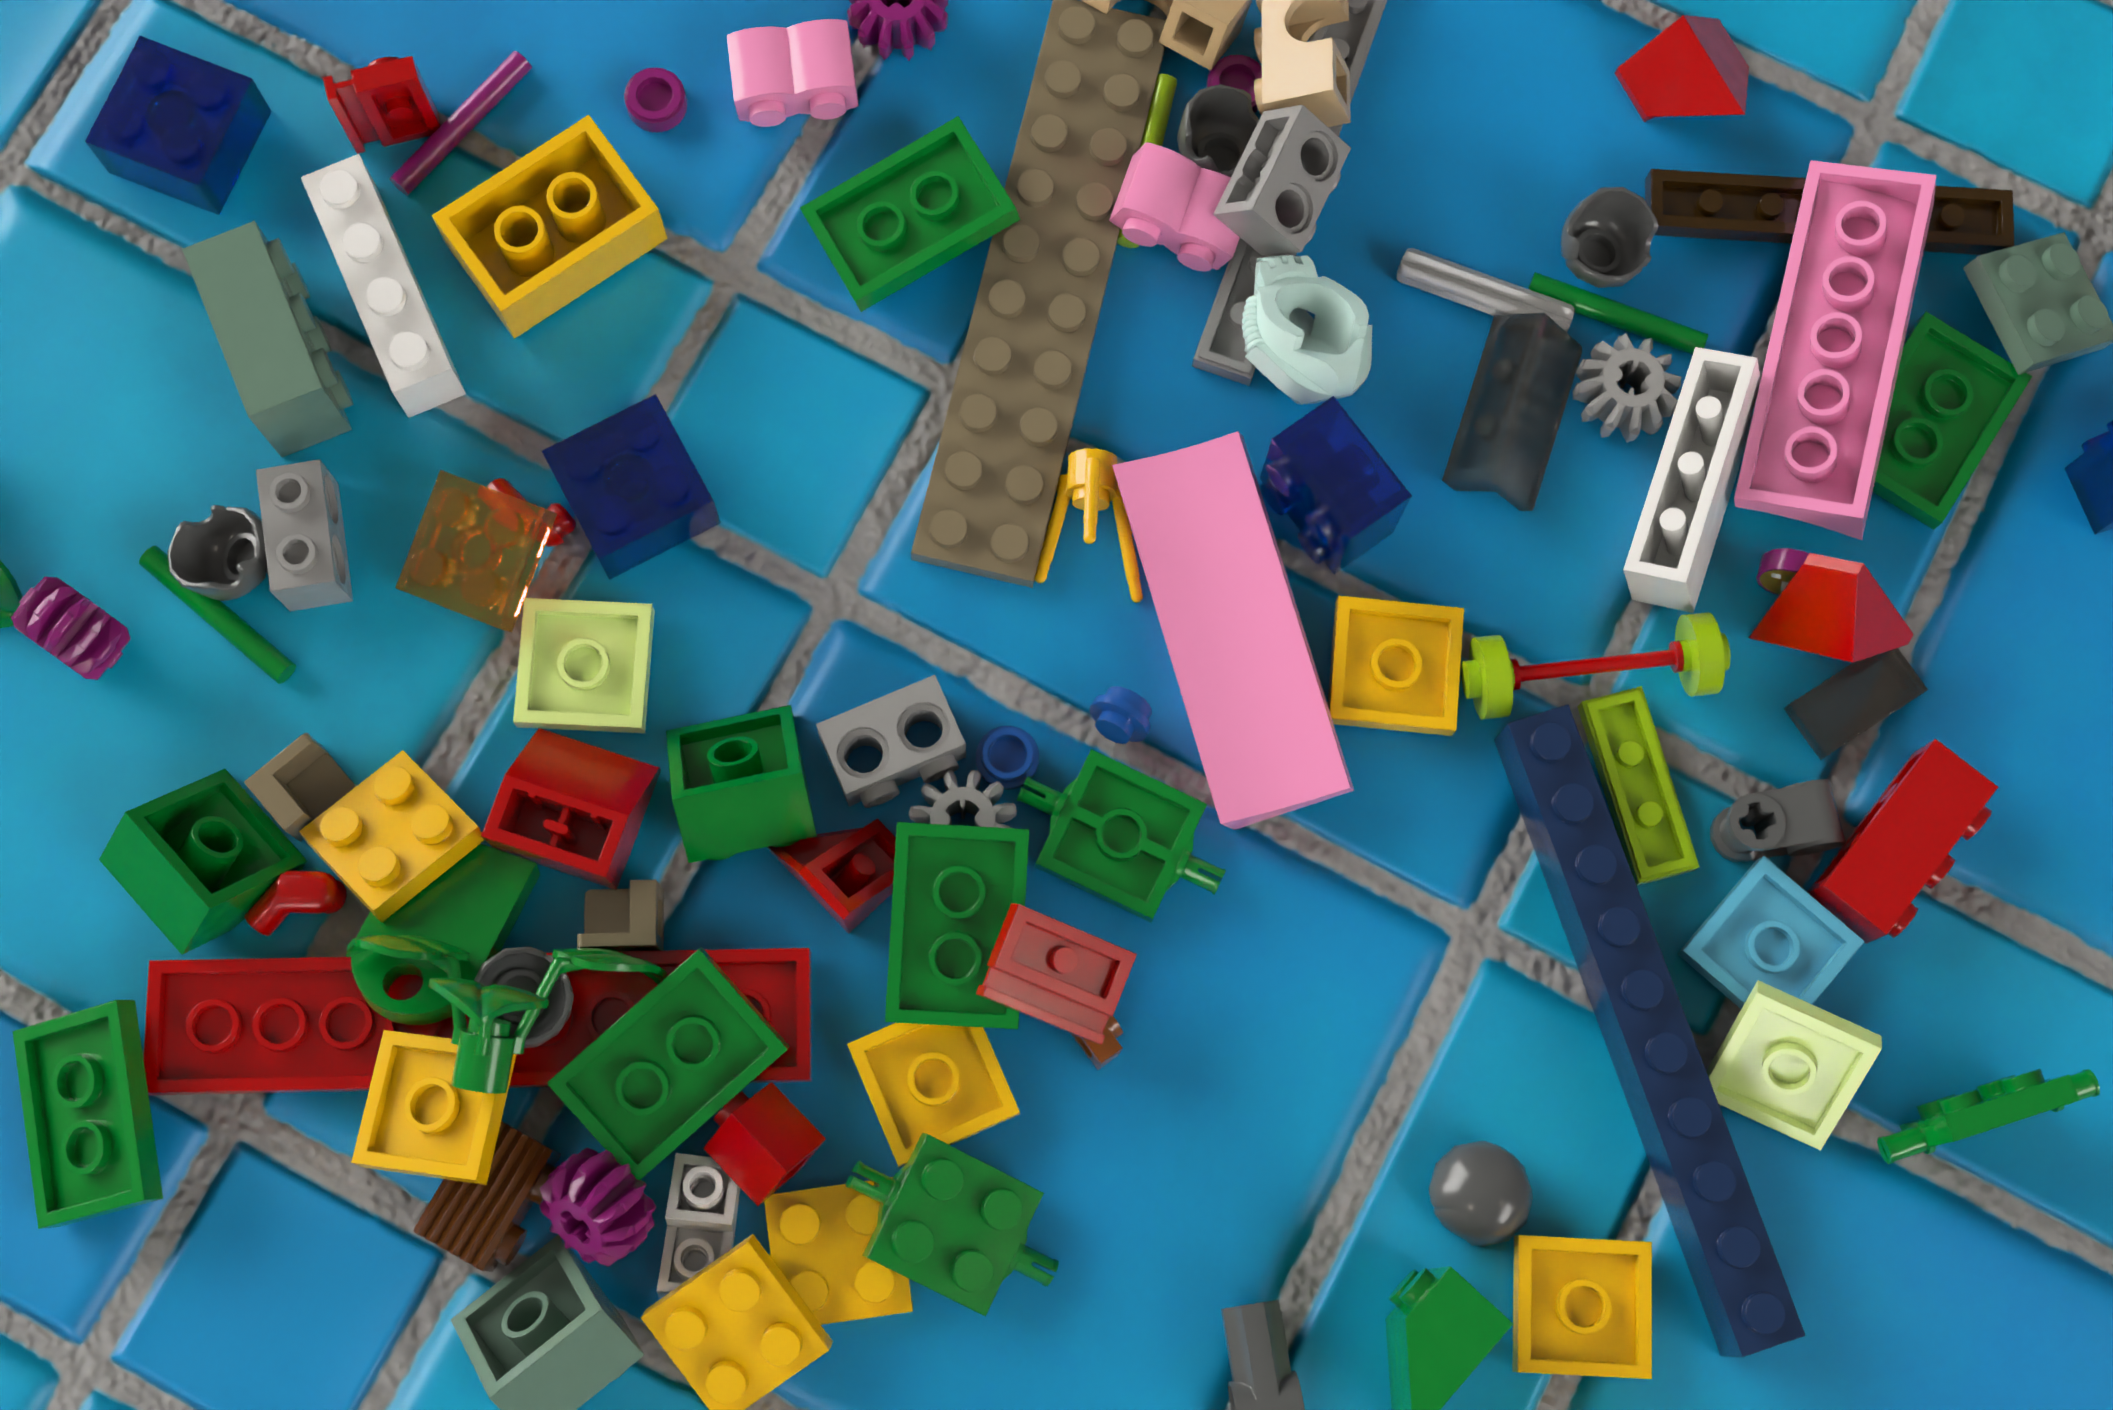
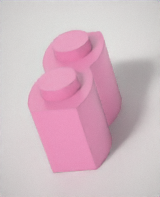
[727,19,859,127]
[1109,142,1240,272]

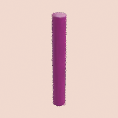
[389,50,532,196]

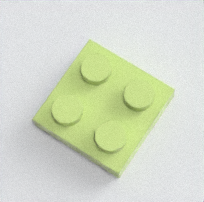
[513,598,655,733]
[1706,980,1882,1151]

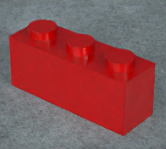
[1807,739,1998,944]

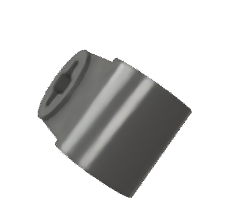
[1710,779,1846,862]

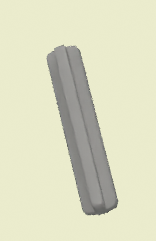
[1396,248,1575,339]

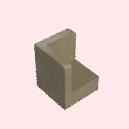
[244,732,356,842]
[577,879,664,951]

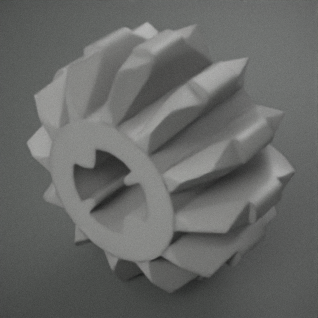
[1573,333,1681,443]
[909,770,1017,828]

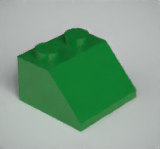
[666,705,817,863]
[99,769,307,955]
[1385,1266,1513,1410]

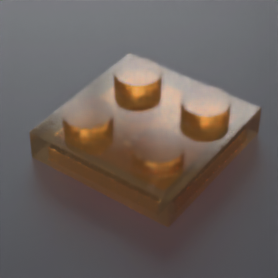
[395,470,557,633]

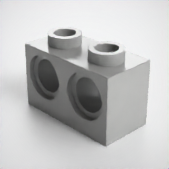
[1213,105,1351,256]
[256,459,353,612]
[816,675,966,808]

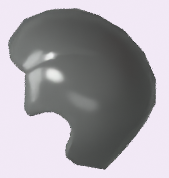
[1177,84,1259,177]
[1561,187,1658,288]
[167,505,268,601]
[474,946,574,1048]
[1429,1141,1533,1247]

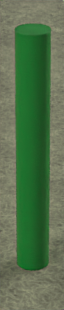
[1528,272,1708,355]
[139,546,296,684]

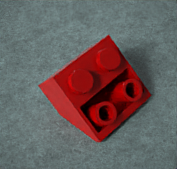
[481,728,661,890]

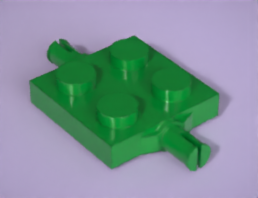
[1017,749,1226,923]
[1877,1069,2100,1164]
[846,1133,1059,1316]

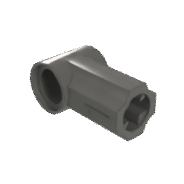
[1221,1300,1305,1410]

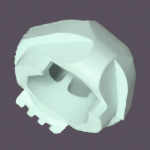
[1242,254,1372,405]

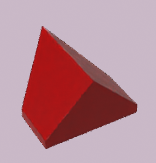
[1614,15,1749,122]
[1748,553,1914,662]
[766,818,896,934]

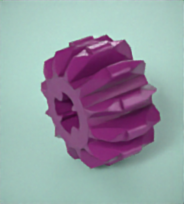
[847,0,948,61]
[11,577,131,680]
[539,1147,656,1267]

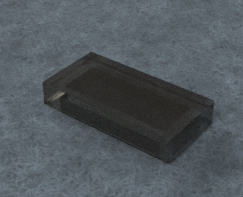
[1783,648,1928,760]

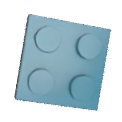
[1677,856,1865,1009]

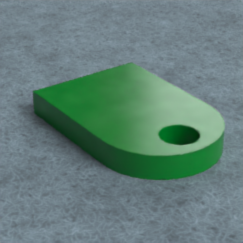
[351,843,540,1025]

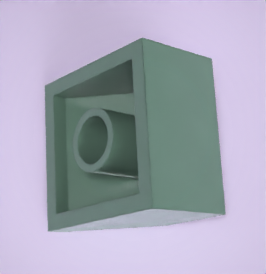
[451,1234,644,1410]

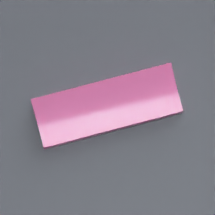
[1734,160,1937,540]
[1112,431,1354,830]

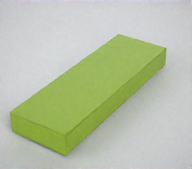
[1577,686,1700,886]

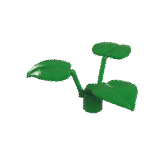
[346,935,668,1094]

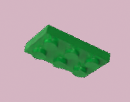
[800,116,1021,312]
[1873,311,2032,530]
[885,822,1029,1029]
[547,947,790,1180]
[12,1000,163,1229]

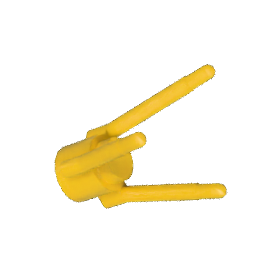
[1035,448,1143,603]

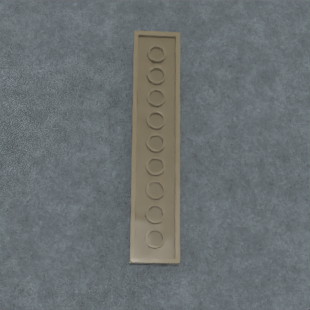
[911,0,1166,588]

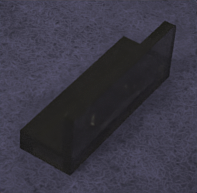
[1442,313,1582,511]

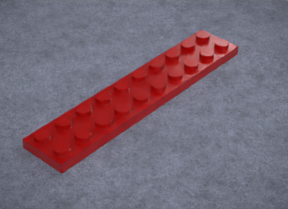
[144,948,811,1095]

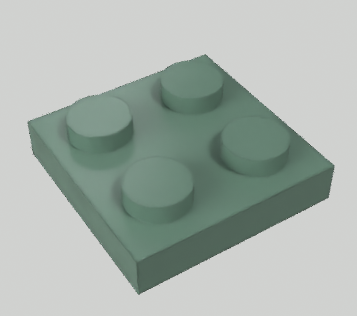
[1963,232,2113,375]

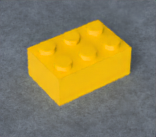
[431,115,668,339]

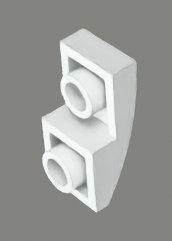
[656,1153,740,1298]

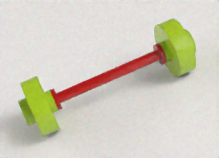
[1461,612,1731,720]

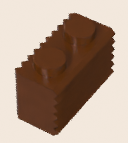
[413,1120,561,1272]

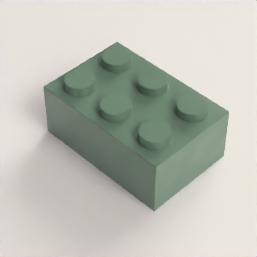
[182,221,354,458]

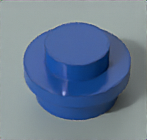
[1090,686,1152,744]
[976,726,1039,790]

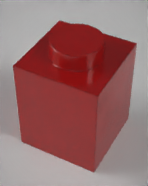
[703,1082,826,1206]

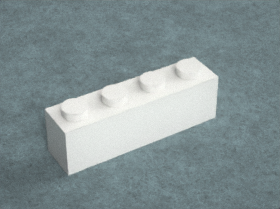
[301,154,466,418]
[1623,347,1761,613]

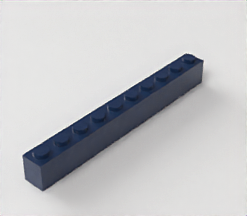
[1494,704,1806,1357]

